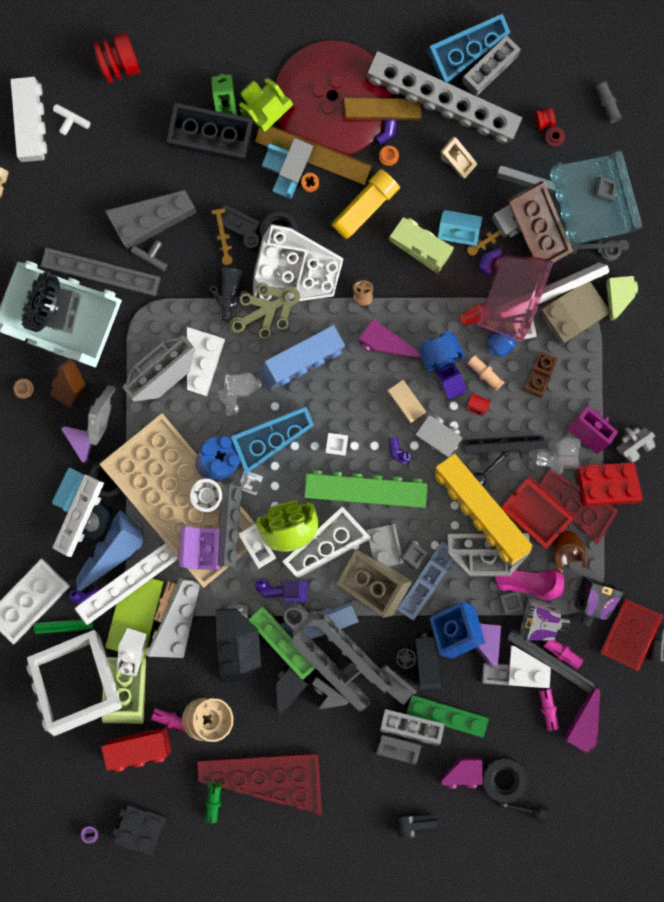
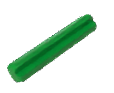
[34,619,94,634]

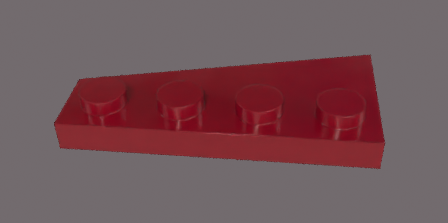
[539,468,619,545]

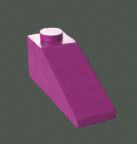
[359,319,421,360]
[563,687,600,753]

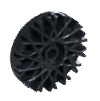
[21,272,60,333]

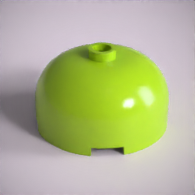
[256,500,319,552]

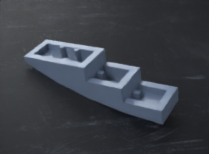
[397,540,453,620]
[280,602,359,639]

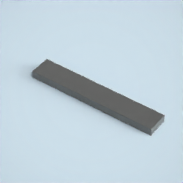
[40,247,161,297]

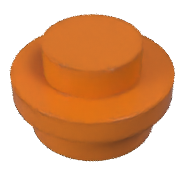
[379,146,399,166]

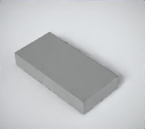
[279,138,313,184]

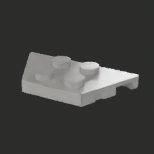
[87,385,115,445]

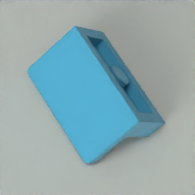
[438,210,482,246]
[52,468,84,512]

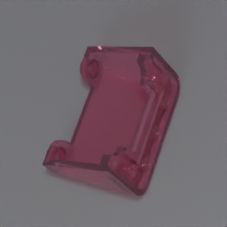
[476,255,553,342]

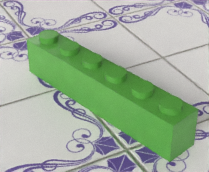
[305,470,427,508]

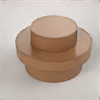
[13,379,34,399]

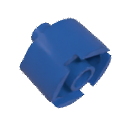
[419,330,465,374]
[195,436,240,482]

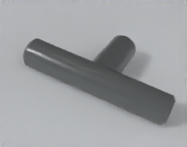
[130,240,167,271]

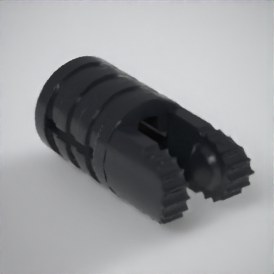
[647,625,664,661]

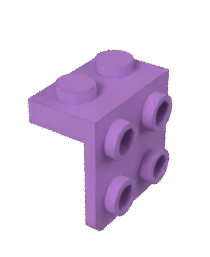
[178,526,220,570]

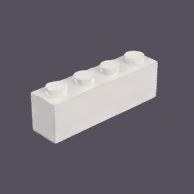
[11,77,47,162]

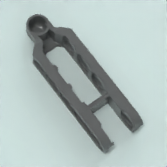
[284,603,392,711]

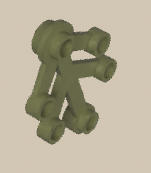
[229,282,300,339]

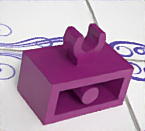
[567,406,618,455]

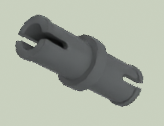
[595,82,622,123]

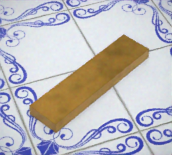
[342,98,422,121]

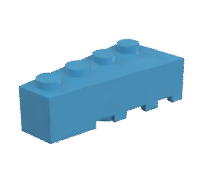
[427,14,510,83]
[231,406,314,474]

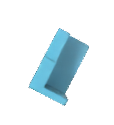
[262,144,300,200]

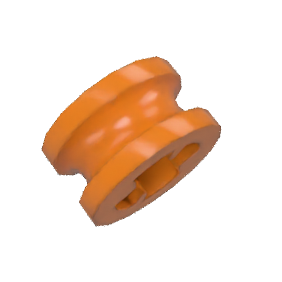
[301,173,319,192]

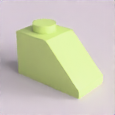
[606,276,638,320]

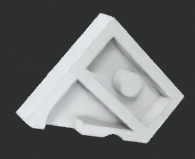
[508,646,551,688]

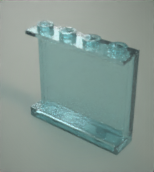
[550,151,642,245]

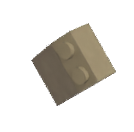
[539,281,611,345]
[337,550,412,618]

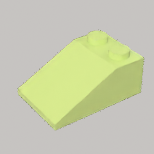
[102,657,146,724]

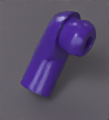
[389,437,411,464]

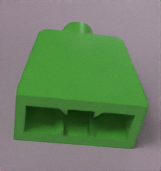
[212,74,237,116]

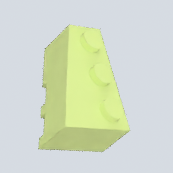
[389,217,454,274]

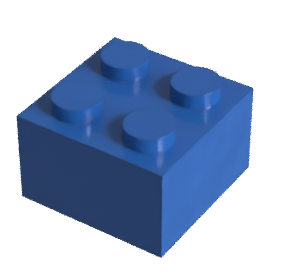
[429,602,486,659]

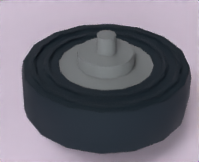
[82,504,111,539]

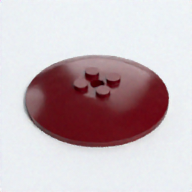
[276,40,391,156]

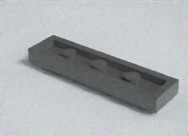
[217,484,242,567]

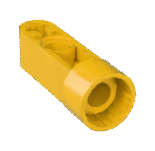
[331,169,400,239]

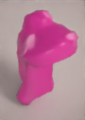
[495,569,564,601]

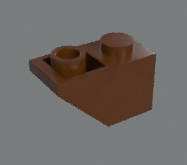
[50,358,85,408]

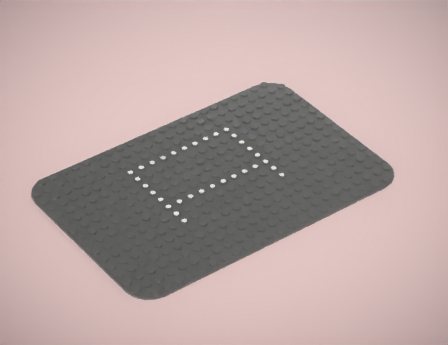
[126,297,605,616]

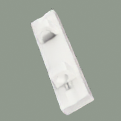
[53,475,104,557]

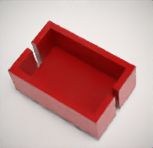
[501,475,574,549]
[101,727,171,772]

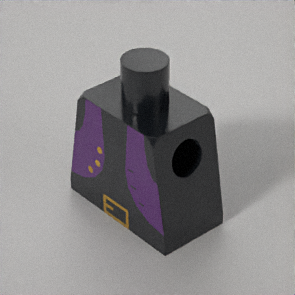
[575,576,623,627]

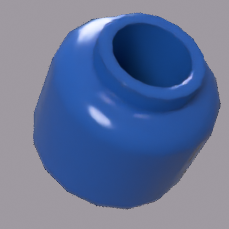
[486,328,517,357]

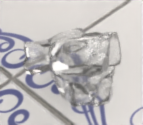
[217,373,262,416]
[537,432,580,474]

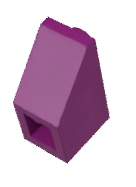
[440,757,482,788]

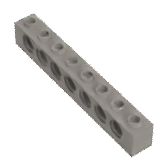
[366,51,522,144]

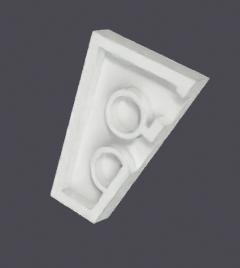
[187,327,225,396]

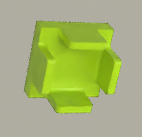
[239,78,293,132]

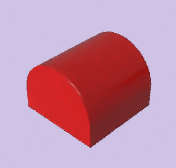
[465,393,491,416]

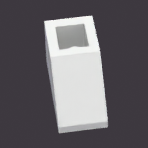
[117,628,146,677]

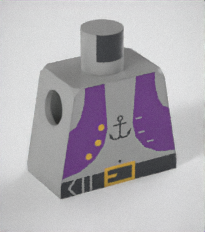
[520,597,570,640]

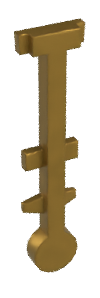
[211,208,233,265]
[467,231,501,256]

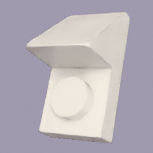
[239,524,276,568]

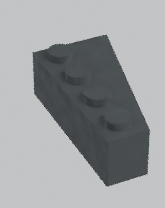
[106,190,197,250]

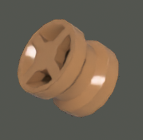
[353,281,373,306]

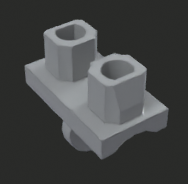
[616,427,655,463]

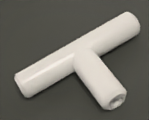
[53,104,90,135]

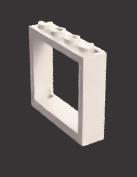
[27,630,122,736]

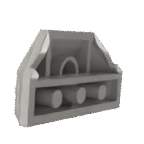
[123,336,196,401]
[447,533,530,576]

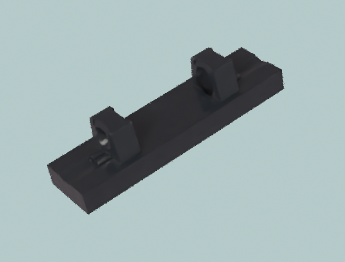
[463,435,546,462]

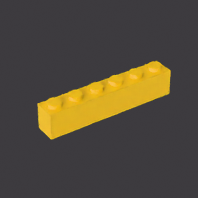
[435,454,532,566]

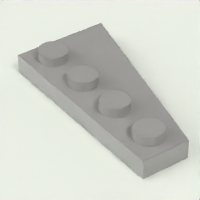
[145,578,200,658]

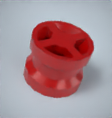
[535,107,556,130]

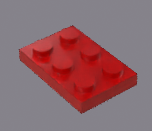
[576,463,643,506]
[601,599,663,671]

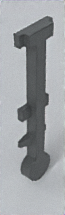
[572,240,629,254]

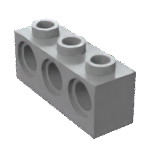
[462,35,521,96]
[380,709,445,746]

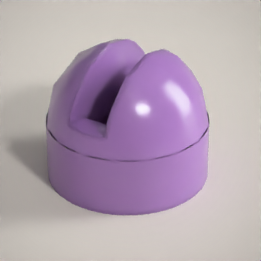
[81,826,98,843]

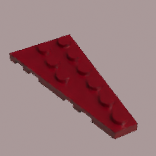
[197,753,322,815]

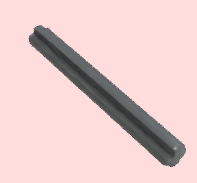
[507,630,594,693]

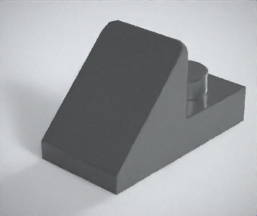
[312,676,349,709]

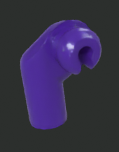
[375,120,397,145]
[479,248,502,275]
[255,578,283,598]
[69,587,98,604]

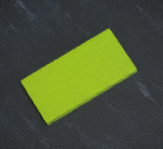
[105,570,165,659]

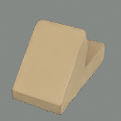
[441,137,477,179]

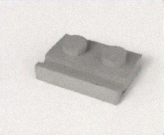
[367,524,404,566]

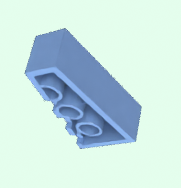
[258,325,345,390]

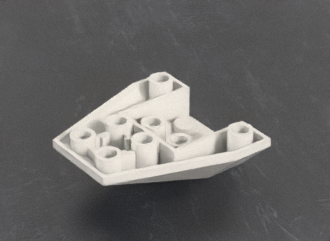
[253,224,343,301]

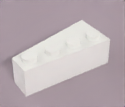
[283,506,371,578]

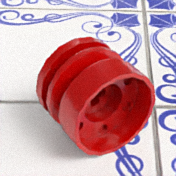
[94,32,141,84]

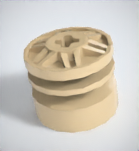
[182,698,233,742]

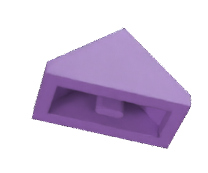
[61,427,93,463]

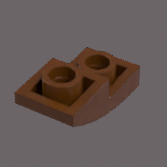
[523,351,558,398]

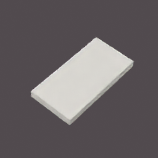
[0,559,70,644]

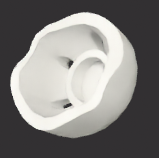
[190,479,222,512]

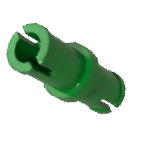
[205,781,222,823]

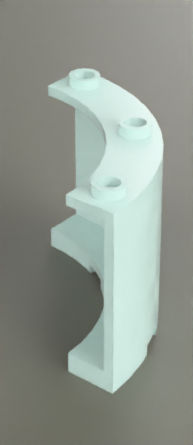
[0,260,122,367]

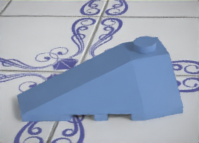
[76,510,143,591]

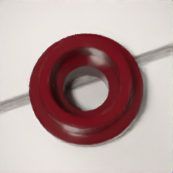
[545,127,565,147]

